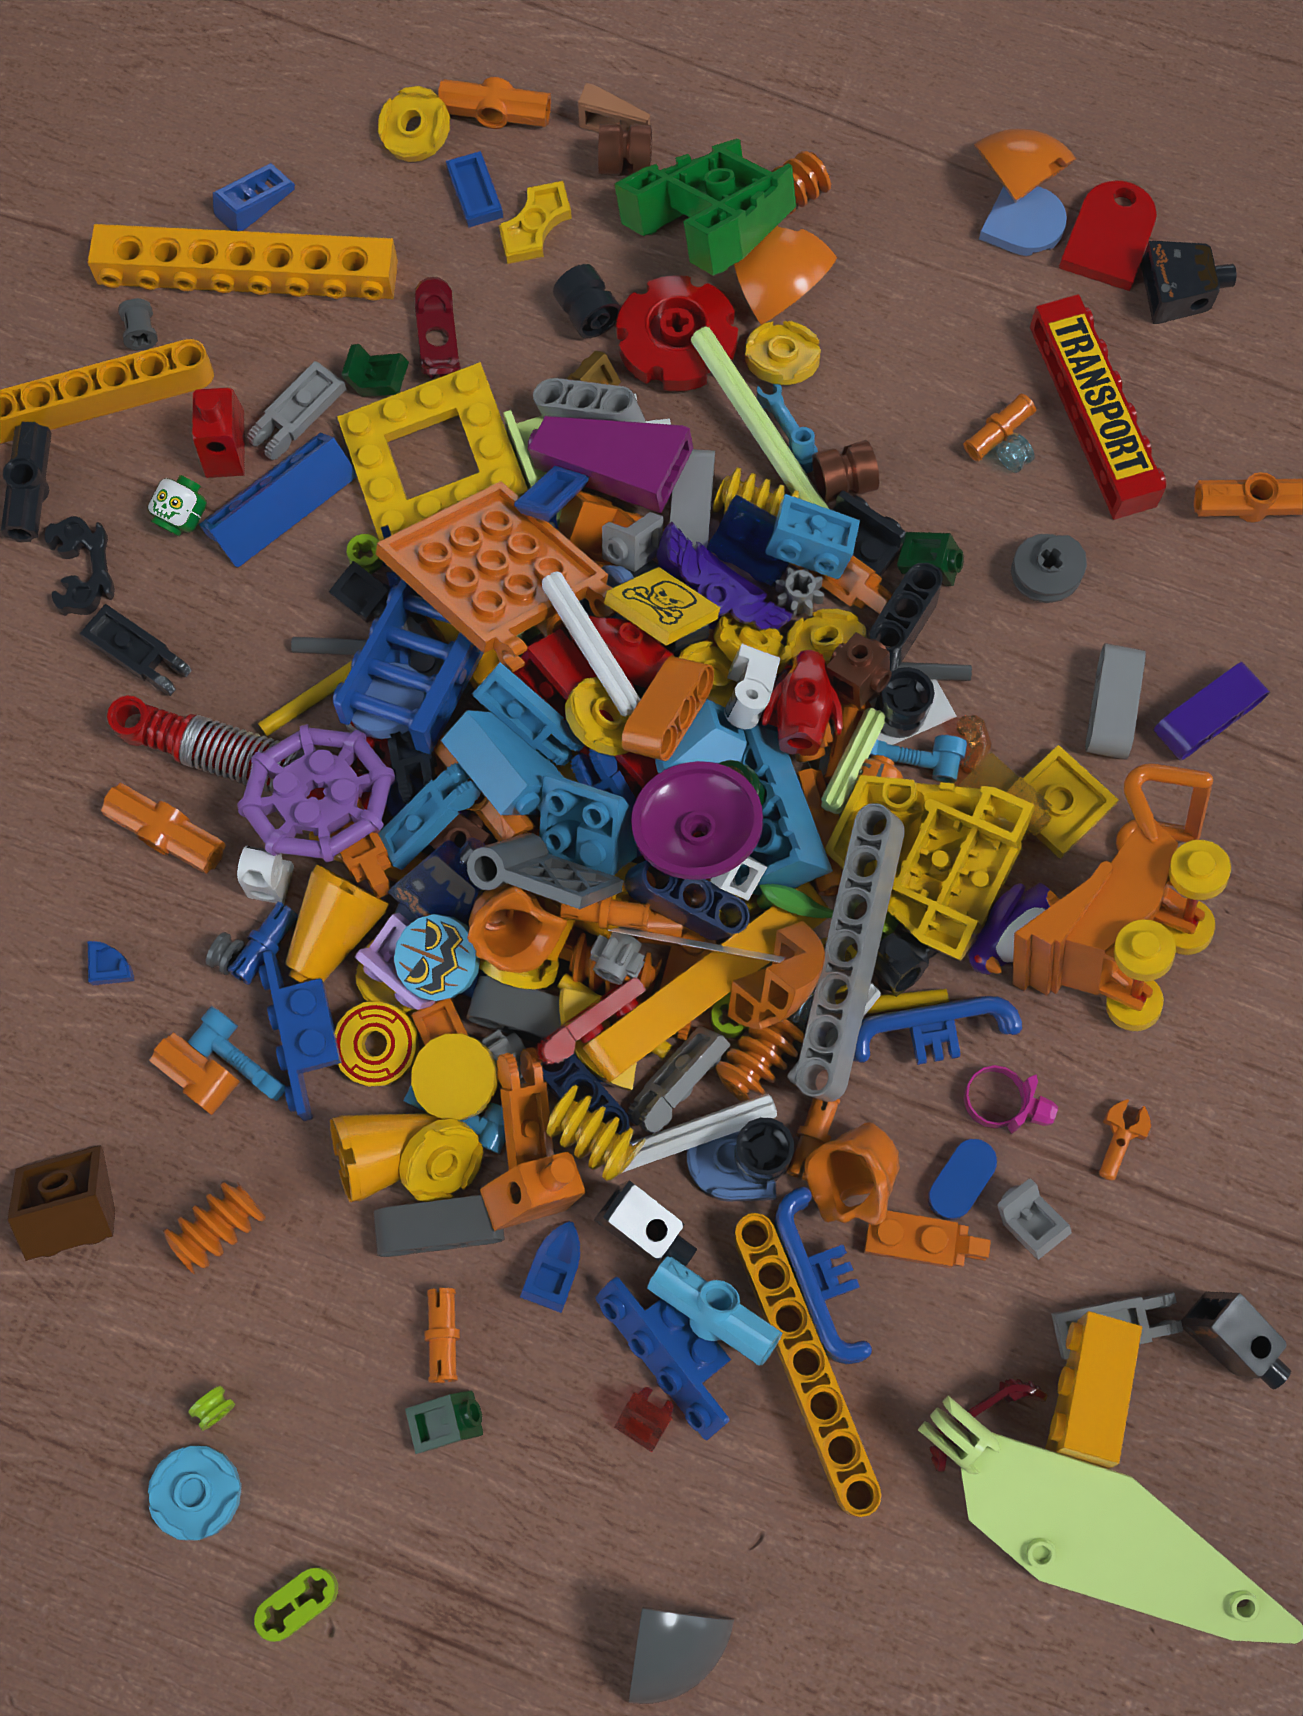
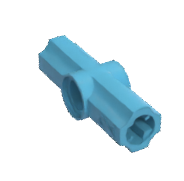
[647,1256,782,1366]

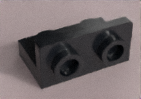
[832,490,906,577]

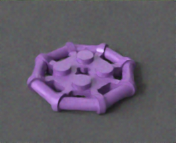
[237,724,395,862]

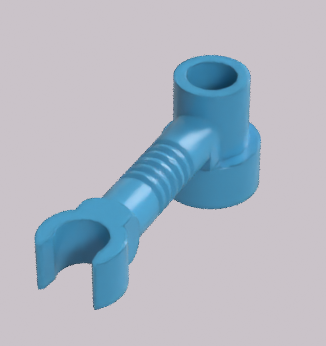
[757,384,818,474]
[868,735,967,783]
[187,1005,286,1101]
[403,1085,506,1154]

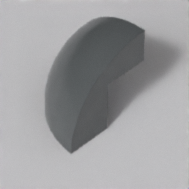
[628,1607,734,1704]

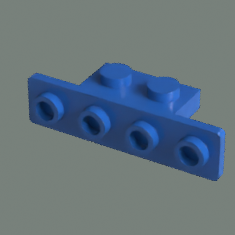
[259,950,342,1121]
[595,1276,731,1440]

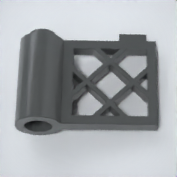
[467,833,624,909]

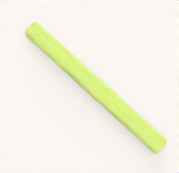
[691,326,829,509]

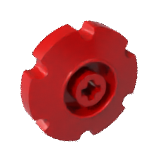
[616,275,738,391]

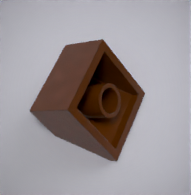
[7,1145,115,1261]

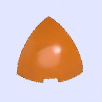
[974,128,1077,203]
[734,225,837,325]
[559,491,664,567]
[728,921,825,1029]

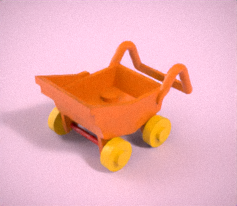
[1013,763,1231,1031]

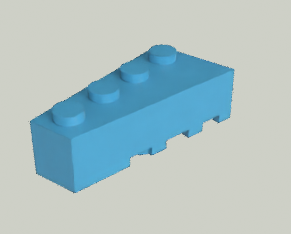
[735,725,833,896]

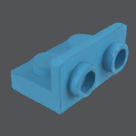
[765,494,860,579]

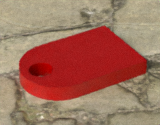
[1059,180,1157,291]

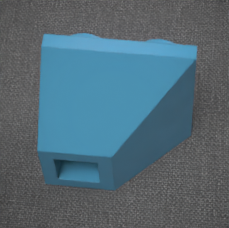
[655,699,747,773]
[539,773,638,875]

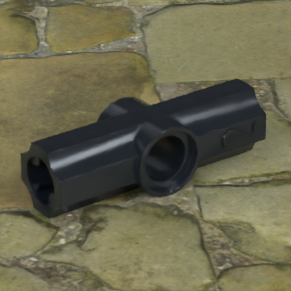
[0,422,52,542]

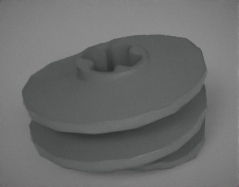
[1011,534,1087,603]

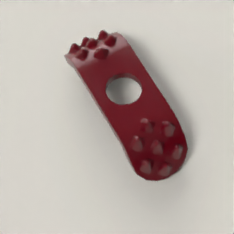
[414,277,461,379]
[929,1378,1048,1472]

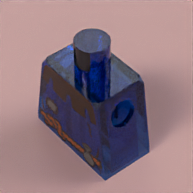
[388,838,486,926]

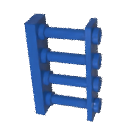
[333,579,483,755]

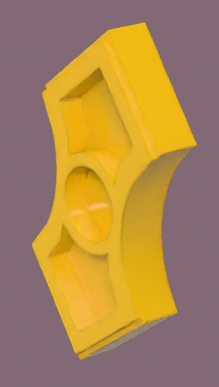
[499,181,572,264]

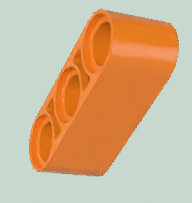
[622,656,714,761]

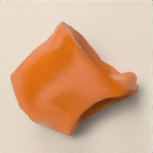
[467,884,567,973]
[804,1122,900,1225]

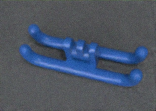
[853,996,1022,1065]
[774,1187,872,1365]

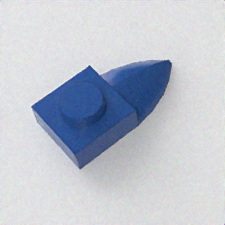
[520,1221,580,1313]

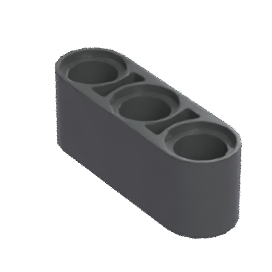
[467,976,576,1054]
[374,1195,505,1257]

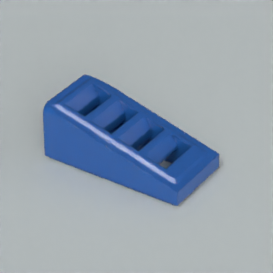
[213,163,295,231]

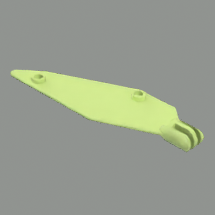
[918,1396,1303,1644]

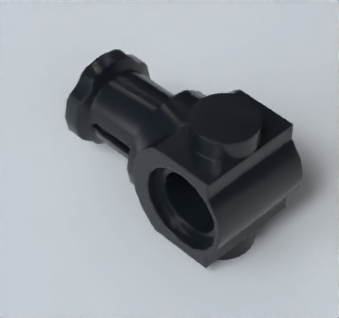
[873,932,940,997]

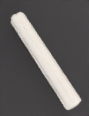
[542,571,641,717]
[622,1094,777,1173]

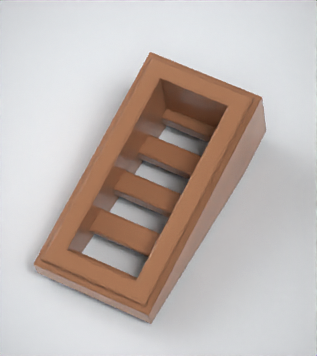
[578,82,650,132]

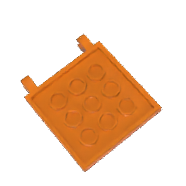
[376,481,616,672]

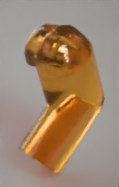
[956,715,992,776]

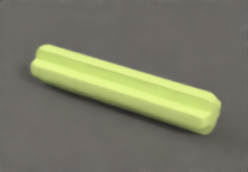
[821,707,885,814]

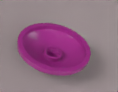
[631,761,763,880]

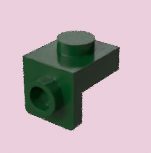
[342,344,409,397]

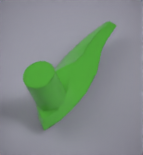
[757,884,834,918]

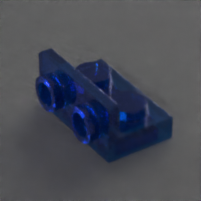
[706,494,790,587]

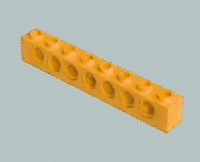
[87,224,398,300]

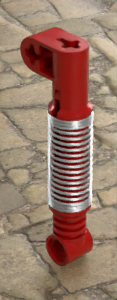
[107,695,395,810]

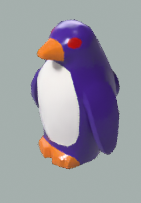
[968,883,1060,975]

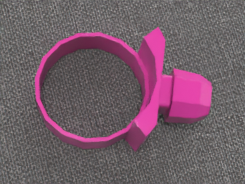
[964,1065,1058,1134]

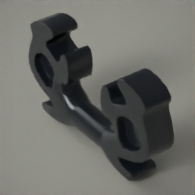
[45,516,115,616]

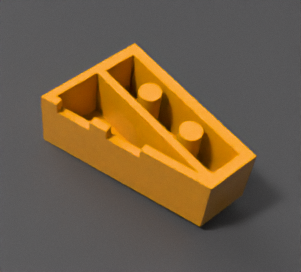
[1045,1311,1142,1469]

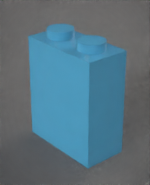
[441,710,564,815]

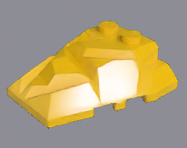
[825,775,1035,961]

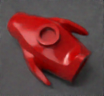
[570,615,674,690]
[762,650,843,756]

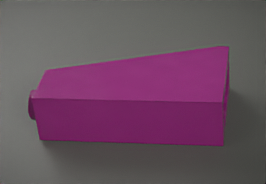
[527,416,694,513]

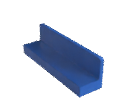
[199,432,357,567]

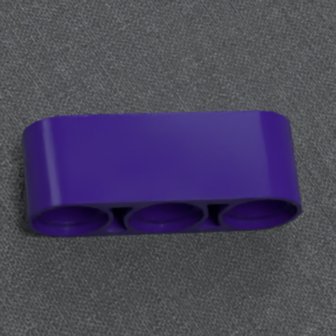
[1153,662,1270,761]

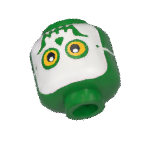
[147,475,207,537]

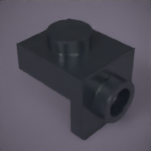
[329,561,391,623]

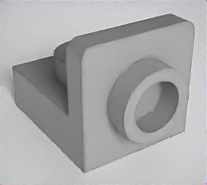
[602,512,663,572]

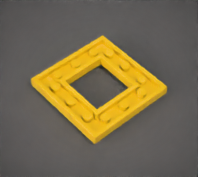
[337,362,528,541]

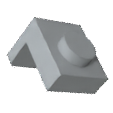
[998,1178,1072,1260]

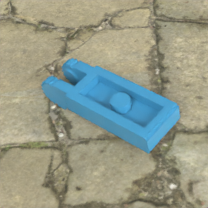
[472,662,585,766]
[378,763,481,870]

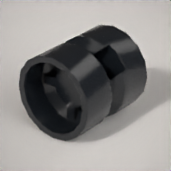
[553,264,621,338]
[874,667,935,738]
[734,1117,794,1184]

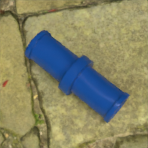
[227,902,298,985]

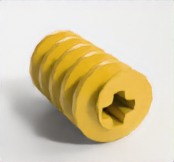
[713,467,799,535]
[546,1085,645,1181]

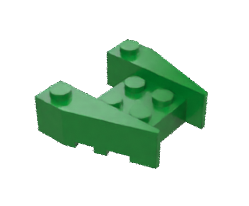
[614,138,796,276]

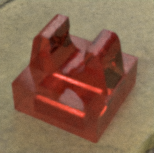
[614,1387,674,1452]

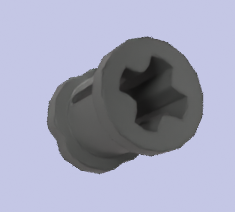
[118,298,158,351]

